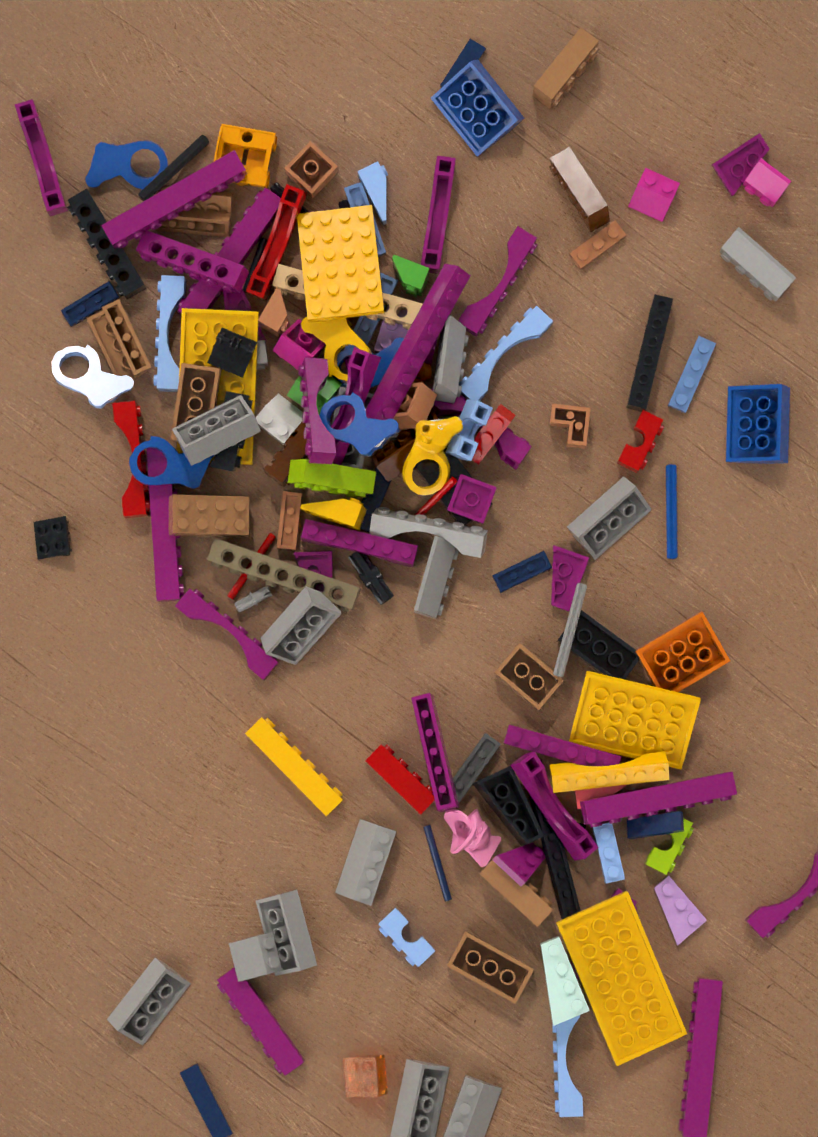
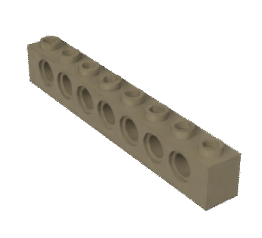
[207,538,361,613]

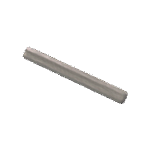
[553,583,587,677]

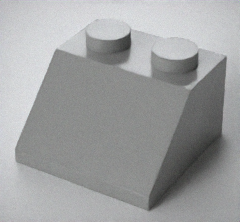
[229,932,282,982]

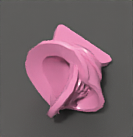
[444,808,501,867]

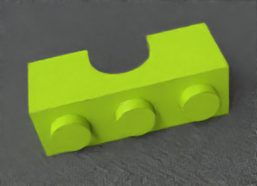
[644,812,694,875]

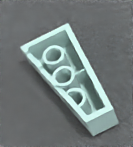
[540,936,590,1026]

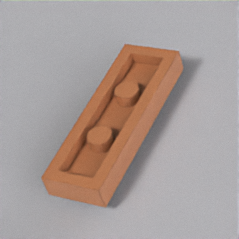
[569,220,626,270]
[277,491,302,551]

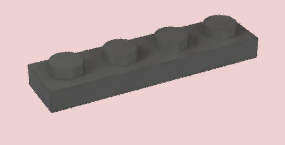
[453,733,501,803]

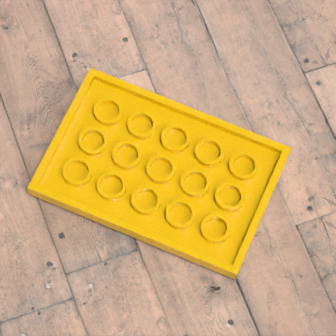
[297,205,384,322]
[569,671,701,770]

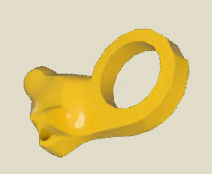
[301,317,372,381]
[402,416,463,495]

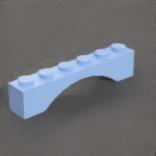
[154,275,186,392]
[459,306,553,401]
[552,1015,583,1117]

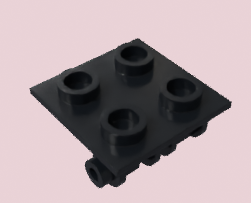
[207,328,257,378]
[33,516,72,560]

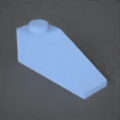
[357,161,388,225]

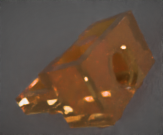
[343,1054,388,1098]

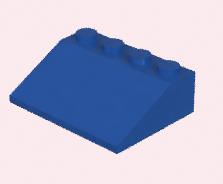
[431,60,525,157]
[726,384,790,464]

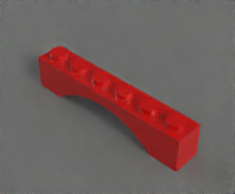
[246,184,307,301]
[112,401,151,519]

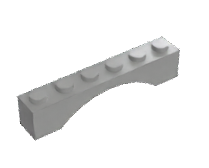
[369,507,488,558]

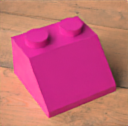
[743,158,791,208]
[628,168,680,222]
[273,319,326,370]

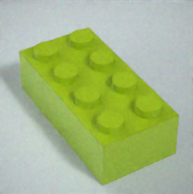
[287,459,376,498]

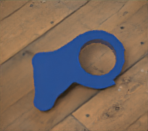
[85,140,168,189]
[332,337,404,388]
[319,392,400,457]
[129,436,214,489]

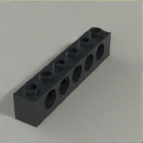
[67,189,146,300]
[626,294,673,412]

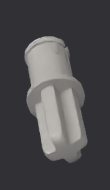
[234,585,272,612]

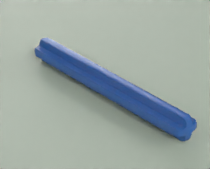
[666,464,678,559]

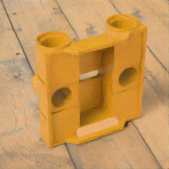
[213,124,277,189]

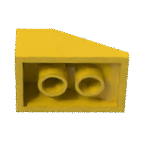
[300,497,367,531]

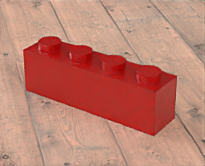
[365,744,435,815]

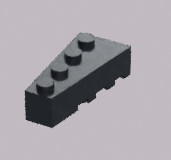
[210,391,253,471]
[472,766,544,846]

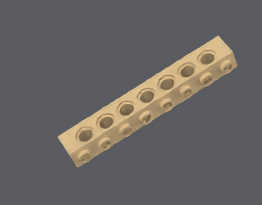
[272,264,423,330]

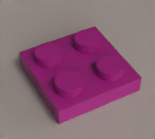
[447,474,497,524]

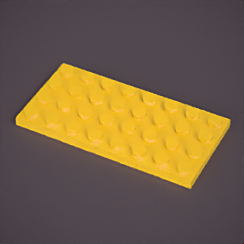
[176,308,259,465]
[556,891,687,1066]

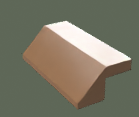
[154,186,232,237]
[87,299,152,381]

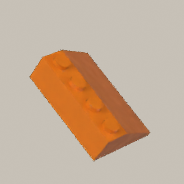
[636,611,730,692]

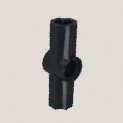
[348,552,394,605]

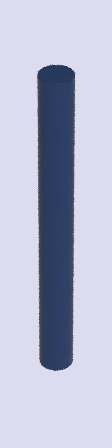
[423,825,452,902]

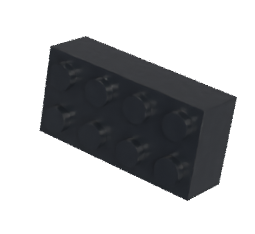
[416,445,493,526]
[556,610,640,680]

